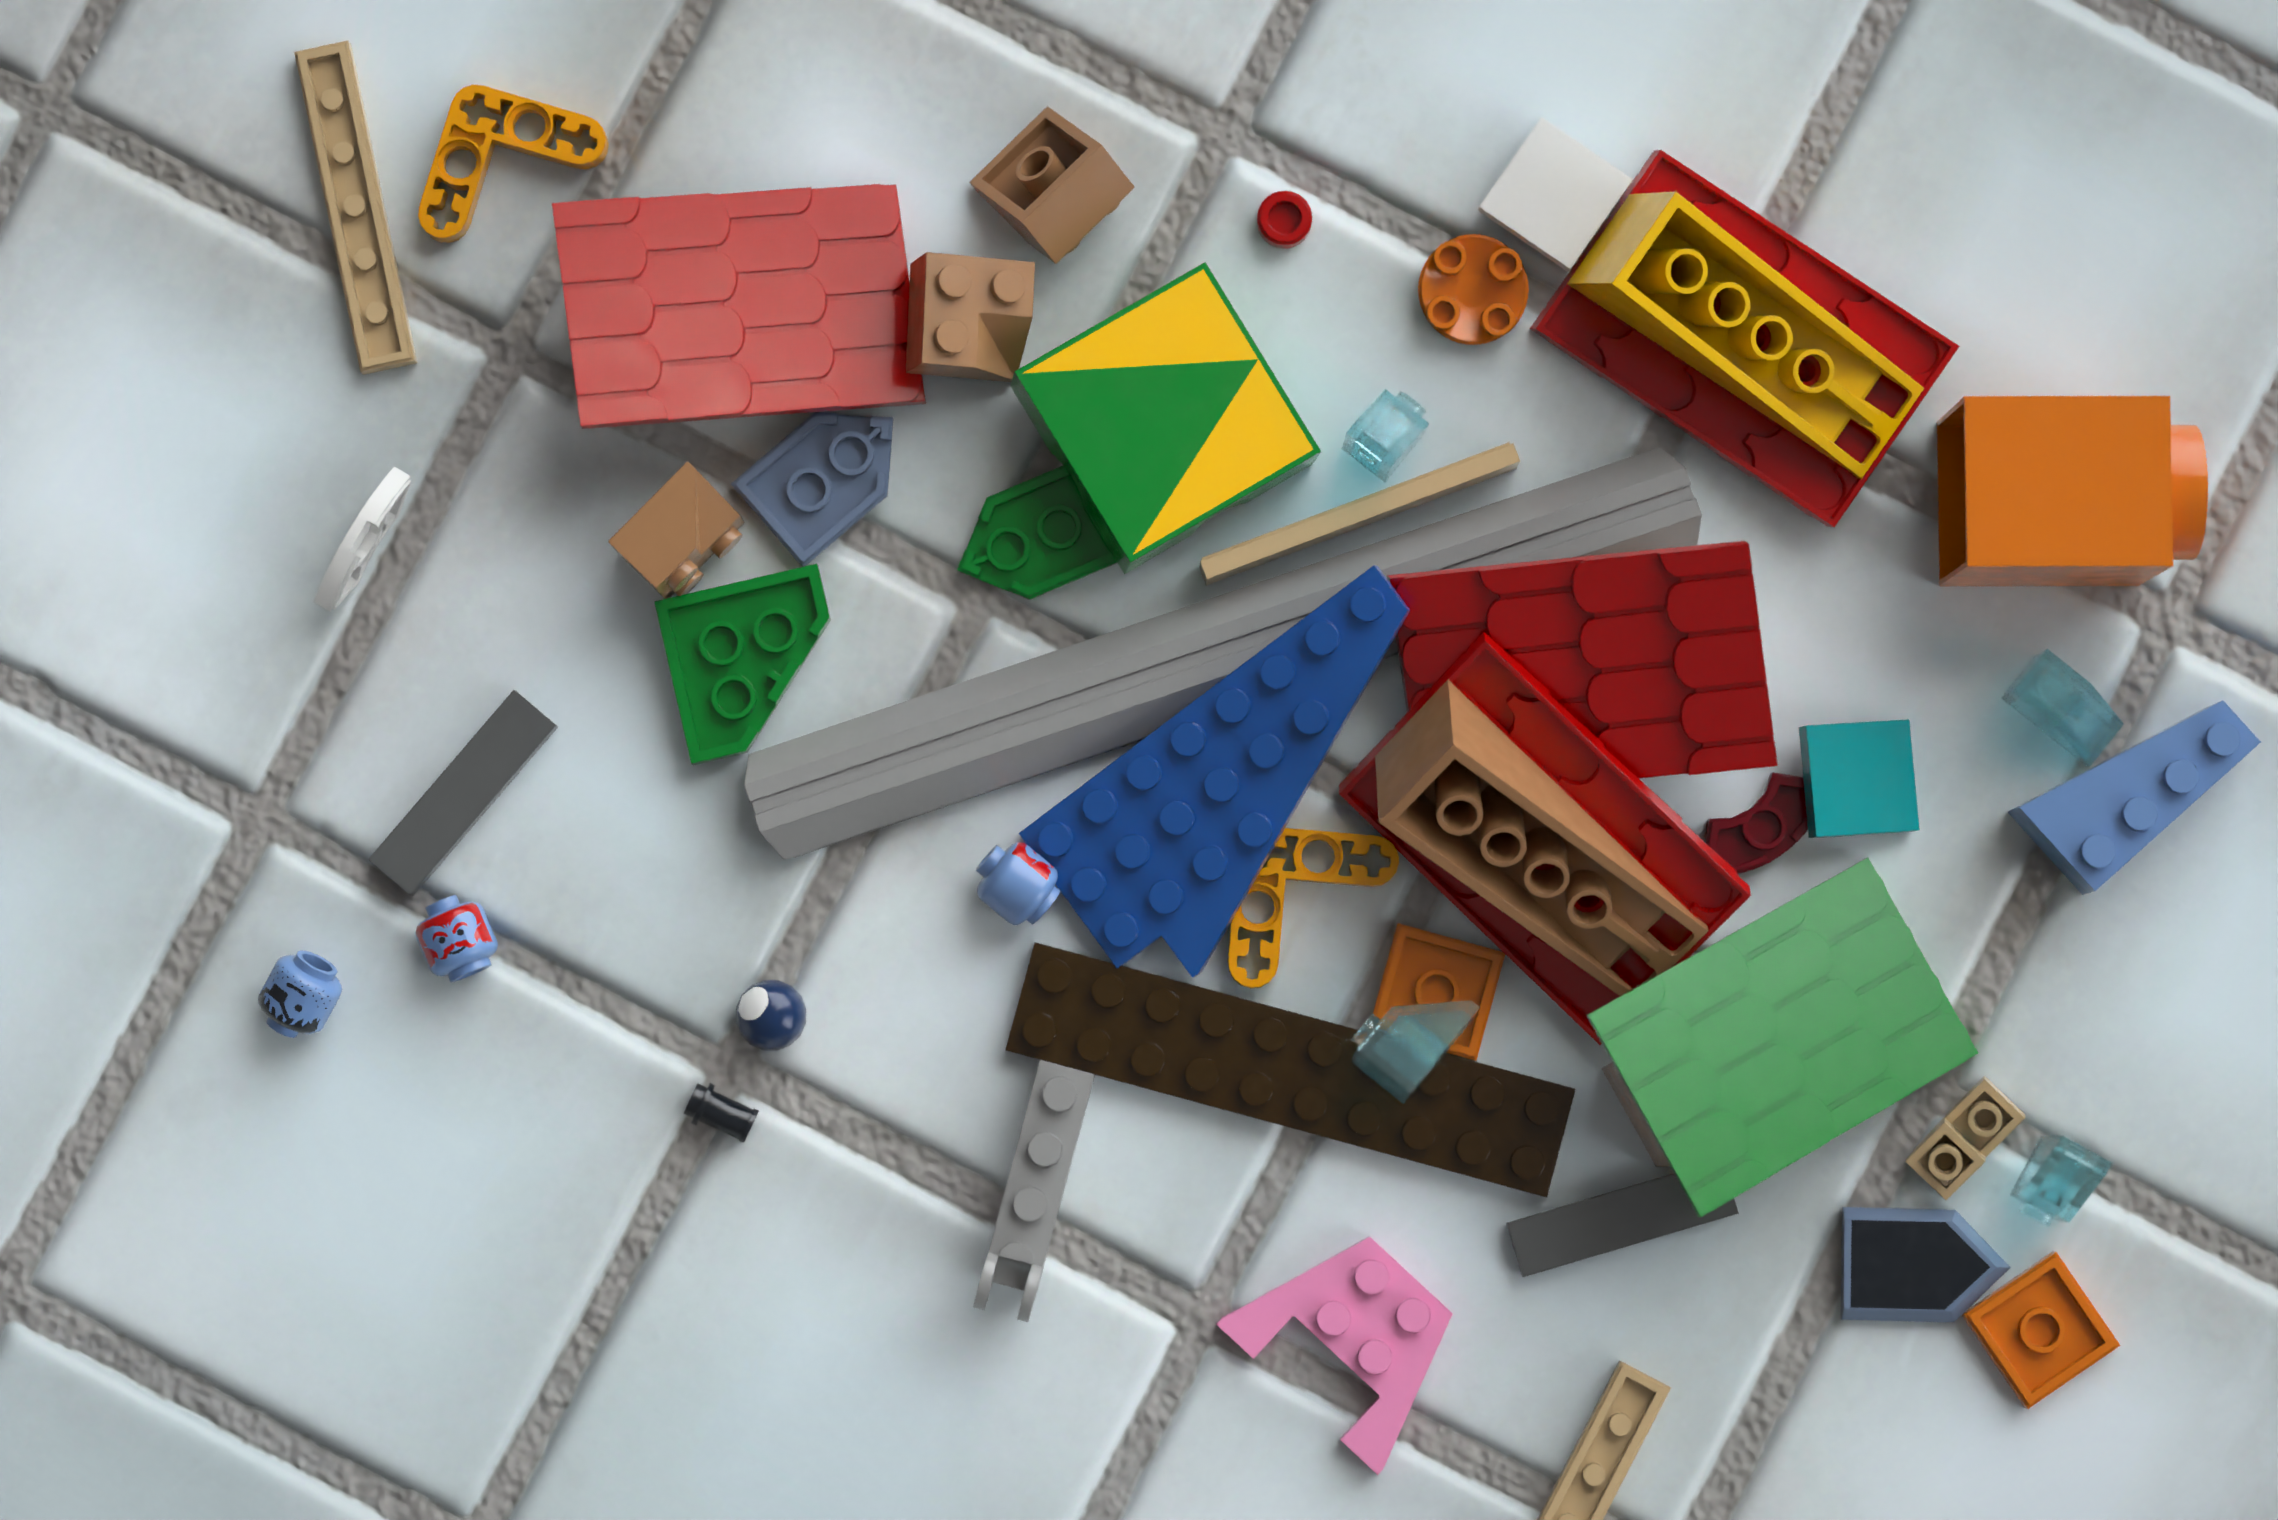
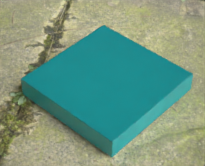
[1799,719,1920,838]

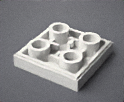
[1478,117,1633,273]

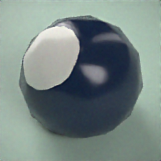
[736,980,806,1051]

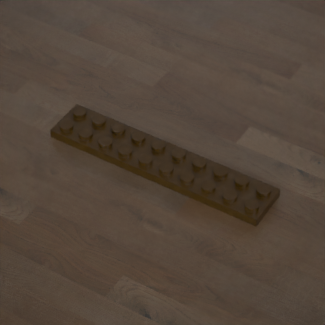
[1005,942,1576,1197]

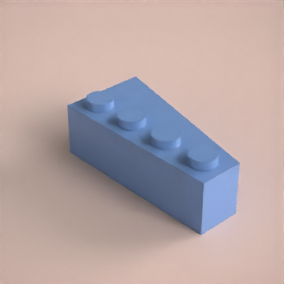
[2008,700,2261,895]

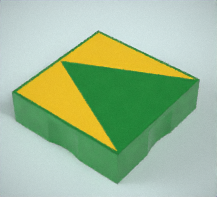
[1010,262,1321,574]

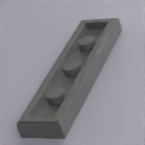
[368,690,558,896]
[1506,1173,1739,1277]

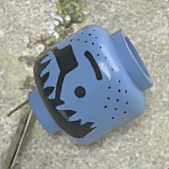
[258,950,342,1038]

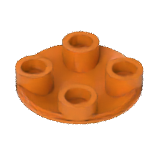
[1418,234,1529,345]

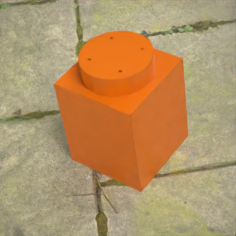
[1937,396,2208,586]

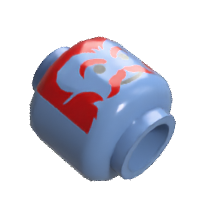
[976,842,1060,925]
[415,895,498,982]

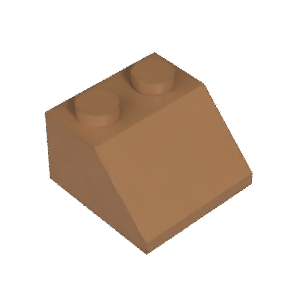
[969,106,1135,264]

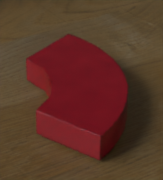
[1704,772,1808,874]

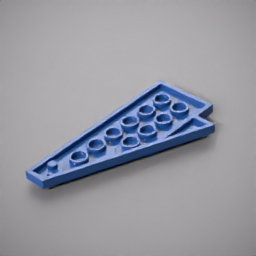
[1018,565,1410,978]

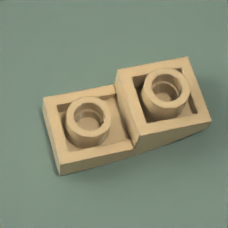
[1905,1076,2025,1200]

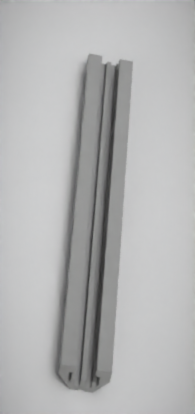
[744,447,1702,859]

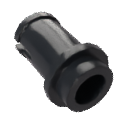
[683,1083,759,1143]

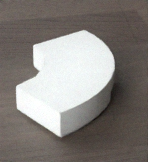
[314,467,411,611]

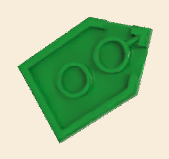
[957,466,1117,600]

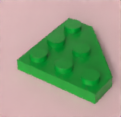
[654,564,831,766]

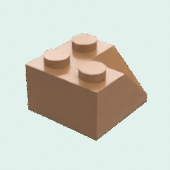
[906,252,1035,382]
[608,461,745,599]

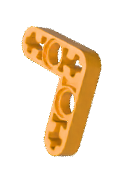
[418,85,609,243]
[1228,828,1399,989]

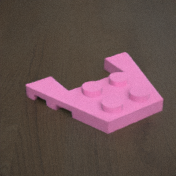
[1216,1237,1453,1475]

